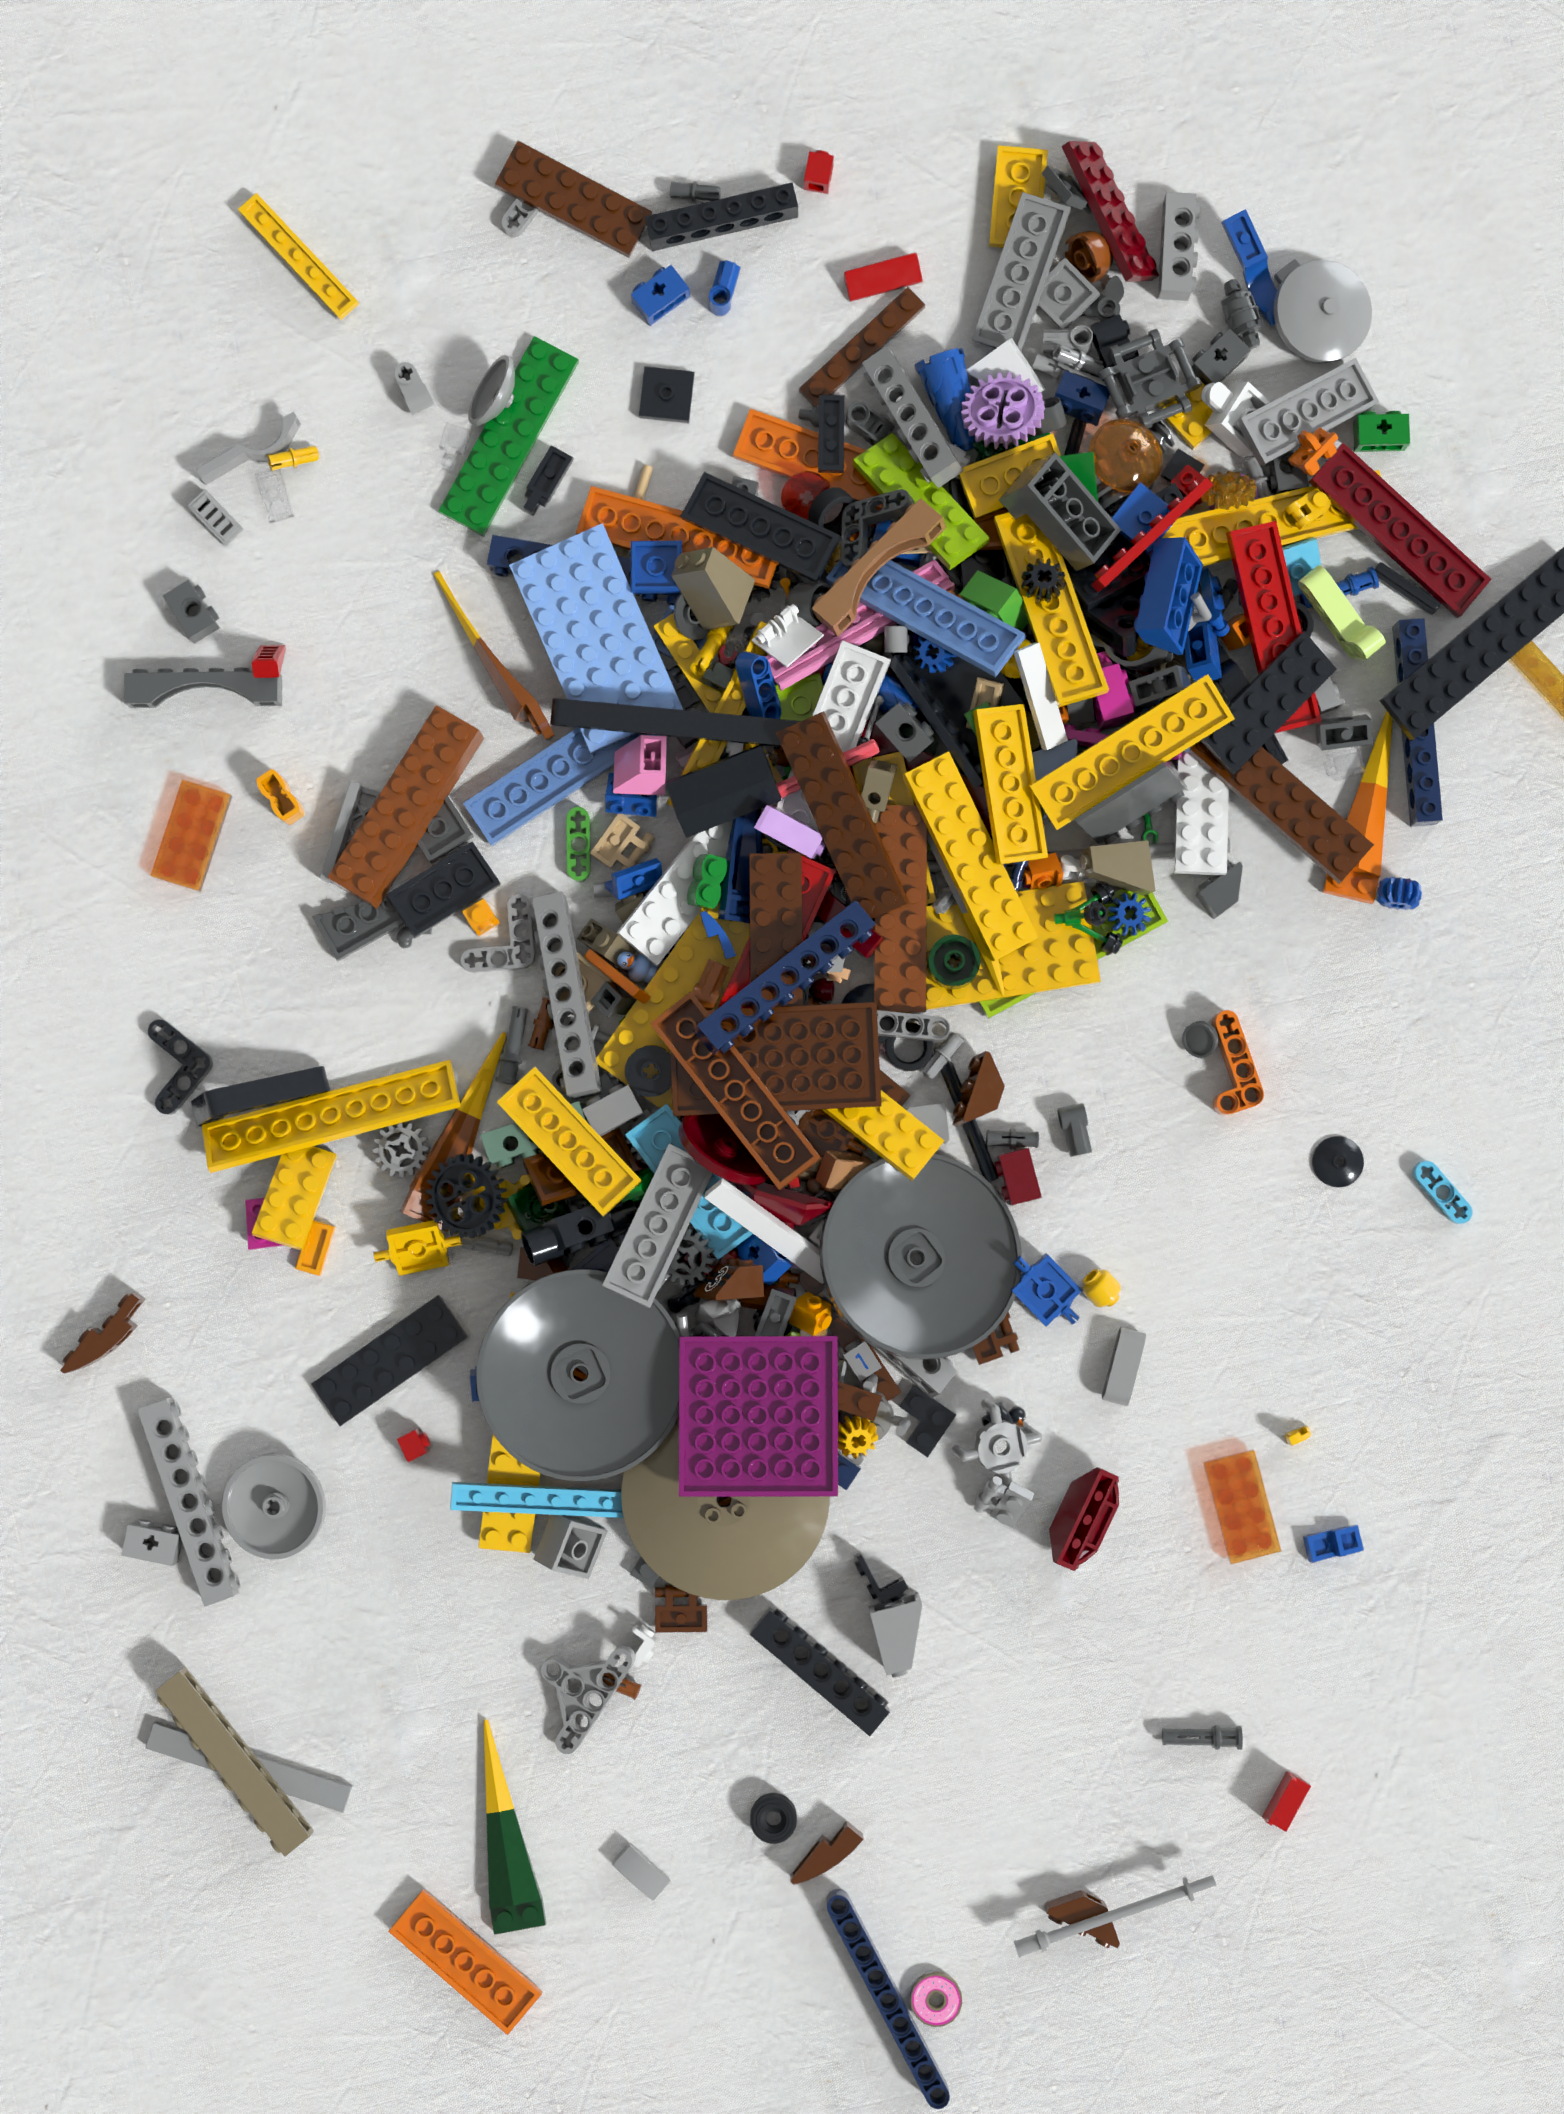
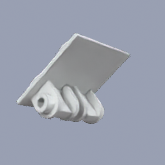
[752,604,824,668]

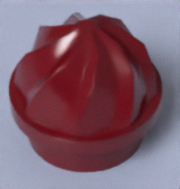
[810,978,835,1003]

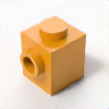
[789,1292,832,1336]

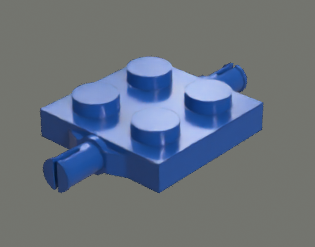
[1010,1253,1083,1327]

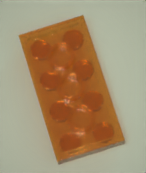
[150,779,232,892]
[1203,1449,1281,1564]

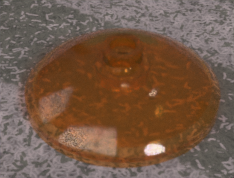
[1089,419,1163,493]

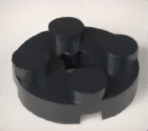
[625,1045,672,1097]

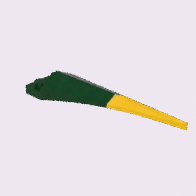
[484,1719,547,1935]

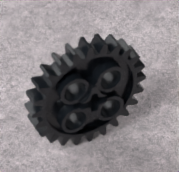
[425,1154,508,1239]

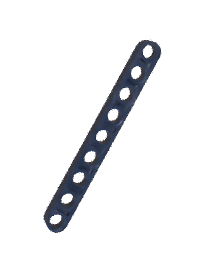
[826,1889,950,2109]

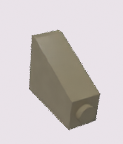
[1080,840,1156,895]

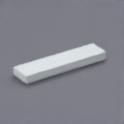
[1014,643,1068,750]

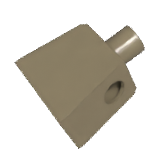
[862,758,897,823]

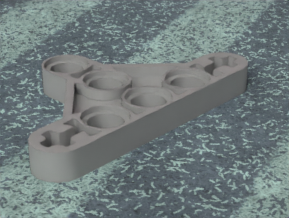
[540,1645,636,1754]

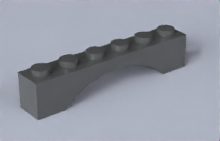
[124,667,282,708]

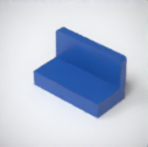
[604,858,662,900]

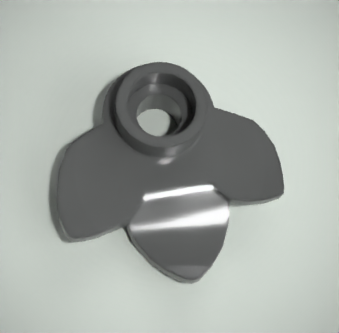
[1082,275,1124,321]

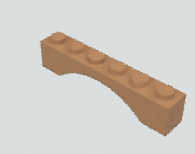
[812,498,946,637]

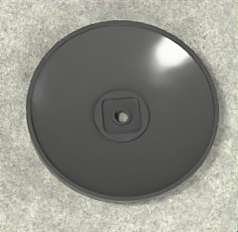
[820,1154,1022,1360]
[476,1269,680,1481]

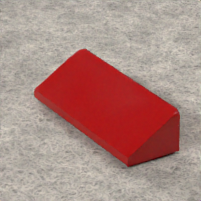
[844,253,923,302]

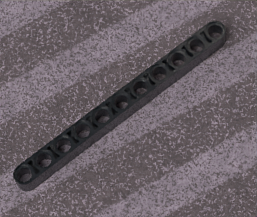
[550,698,801,747]

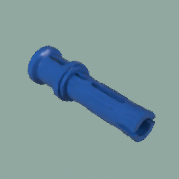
[1300,566,1379,609]

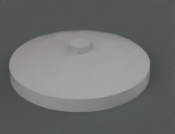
[1273,260,1372,363]
[222,1454,326,1559]

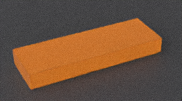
[584,949,651,1004]

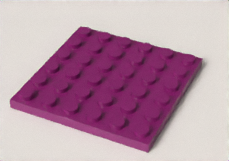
[679,1336,838,1497]

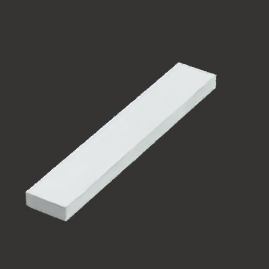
[704,1178,824,1284]

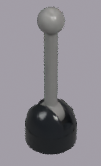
[857,695,884,758]

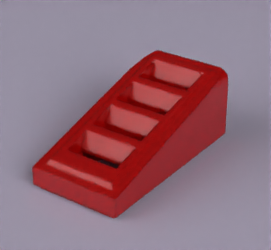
[251,645,286,678]

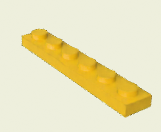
[238,193,359,321]

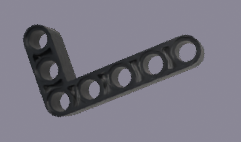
[191,1066,330,1126]

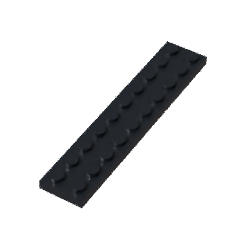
[1379,547,1564,741]

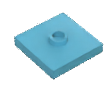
[1282,537,1321,596]

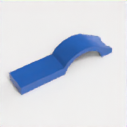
[1221,209,1277,326]

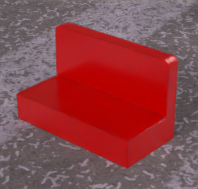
[1262,1771,1311,1832]

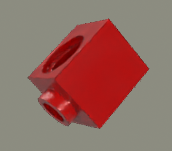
[804,150,834,194]

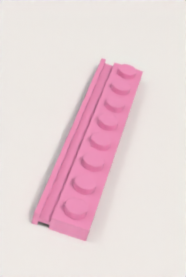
[765,559,955,691]

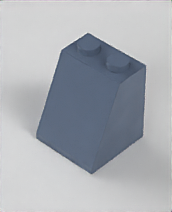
[1032,739,1077,822]

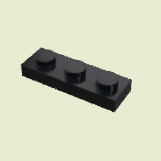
[818,395,845,473]

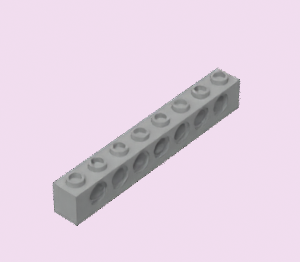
[530,891,602,1100]
[137,1397,240,1607]

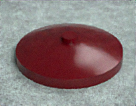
[678,1114,769,1185]

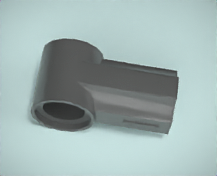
[1057,1103,1092,1157]

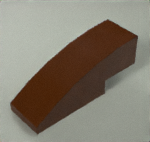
[790,1821,864,1885]

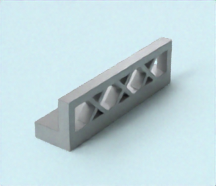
[320,781,381,884]

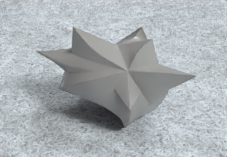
[695,1298,741,1336]

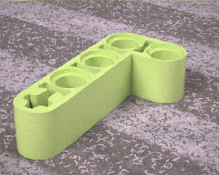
[1298,565,1386,660]

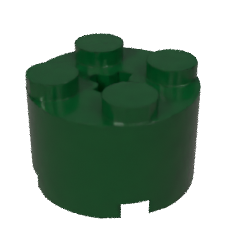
[927,934,981,990]

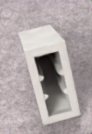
[967,338,1045,396]

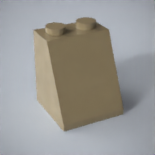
[671,547,755,630]

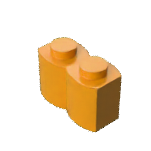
[256,769,305,825]

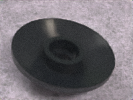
[1312,1136,1364,1188]

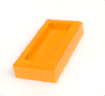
[295,1220,336,1276]

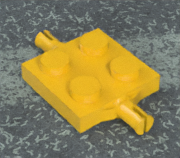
[373,1220,462,1276]

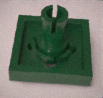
[505,1184,571,1232]

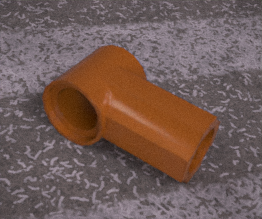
[692,959,729,1010]

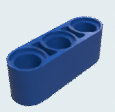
[735,651,782,719]

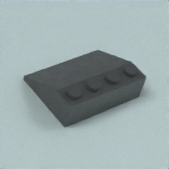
[1075,762,1188,845]

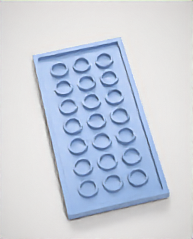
[509,523,683,753]

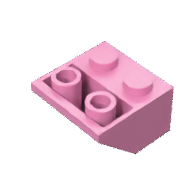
[613,735,667,795]

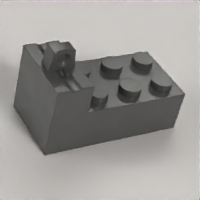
[999,452,1121,571]

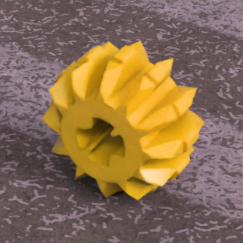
[838,1415,878,1459]

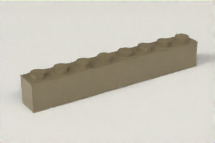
[155,1666,314,1857]

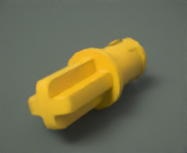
[267,446,319,471]

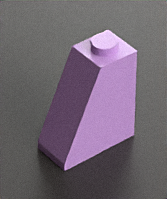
[754,805,826,858]

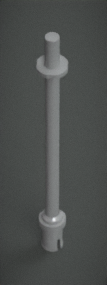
[1013,1875,1216,1958]

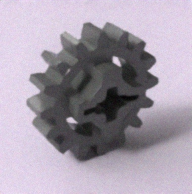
[666,1228,716,1285]

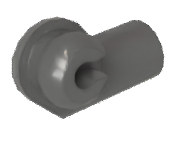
[397,926,432,948]

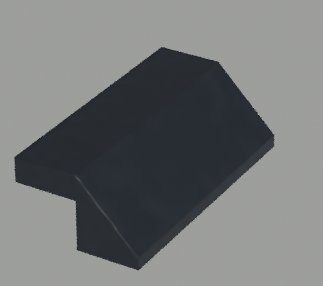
[665,744,782,838]

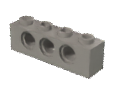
[1158,192,1200,301]

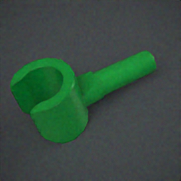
[1141,813,1158,843]

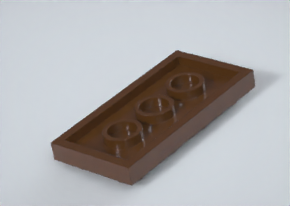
[523,1128,639,1206]

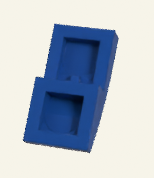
[700,911,736,959]
[1303,1525,1364,1563]

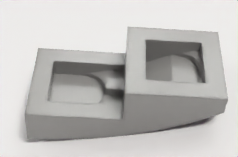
[612,1843,670,1901]

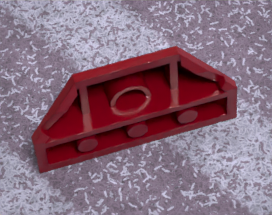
[733,1182,833,1229]
[1049,1467,1119,1571]

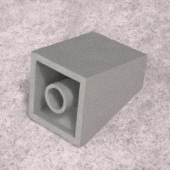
[868,1593,922,1677]

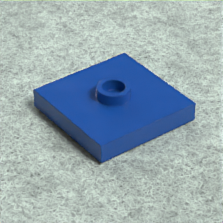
[1112,482,1173,555]
[630,541,682,594]

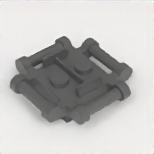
[1098,329,1202,430]

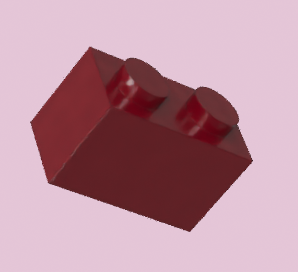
[994,1148,1042,1206]

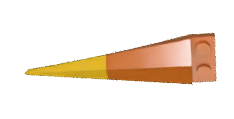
[1322,710,1393,904]

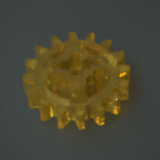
[1201,471,1256,510]

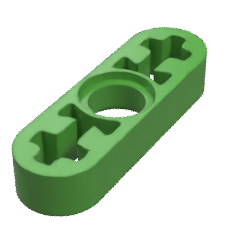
[566,807,591,882]

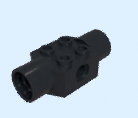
[521,1199,637,1267]

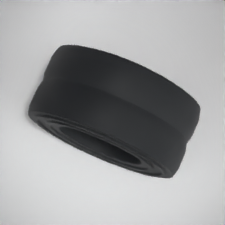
[750,1793,797,1844]

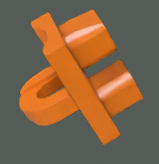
[1288,427,1338,476]

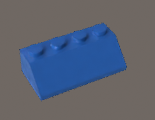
[1134,537,1203,655]

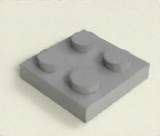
[1038,258,1100,329]

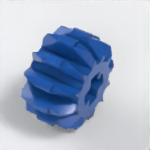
[914,636,957,673]
[1377,877,1422,910]
[1107,893,1151,936]

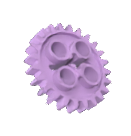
[961,372,1045,449]

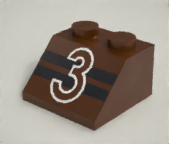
[694,1258,764,1300]

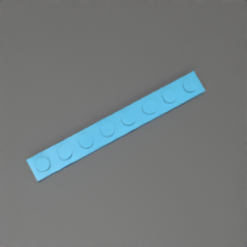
[450,1482,624,1518]

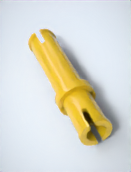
[690,625,734,676]

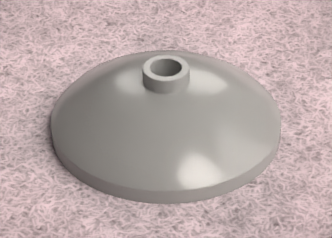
[468,355,515,426]

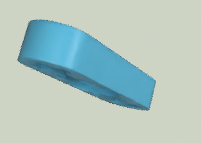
[1413,1161,1473,1224]

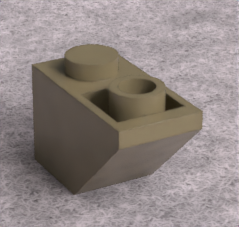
[577,918,637,970]

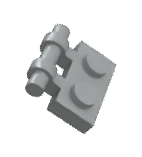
[974,1476,1034,1528]

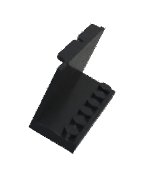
[889,644,1041,788]

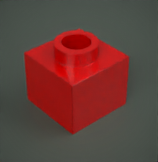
[397,1428,431,1462]

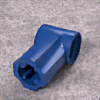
[709,260,741,316]

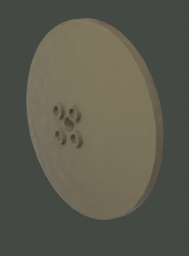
[621,1416,830,1600]

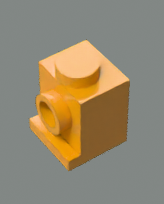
[462,898,500,937]

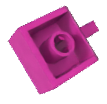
[1093,651,1136,731]

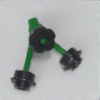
[1054,882,1123,956]

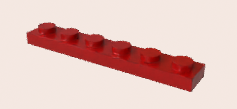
[1091,477,1213,592]

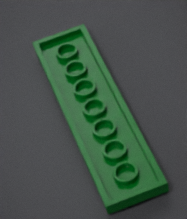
[439,336,579,537]

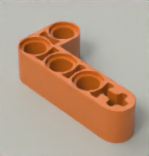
[1212,1010,1264,1116]

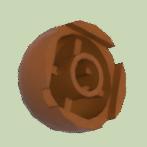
[1064,231,1113,284]

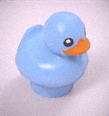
[617,952,657,984]

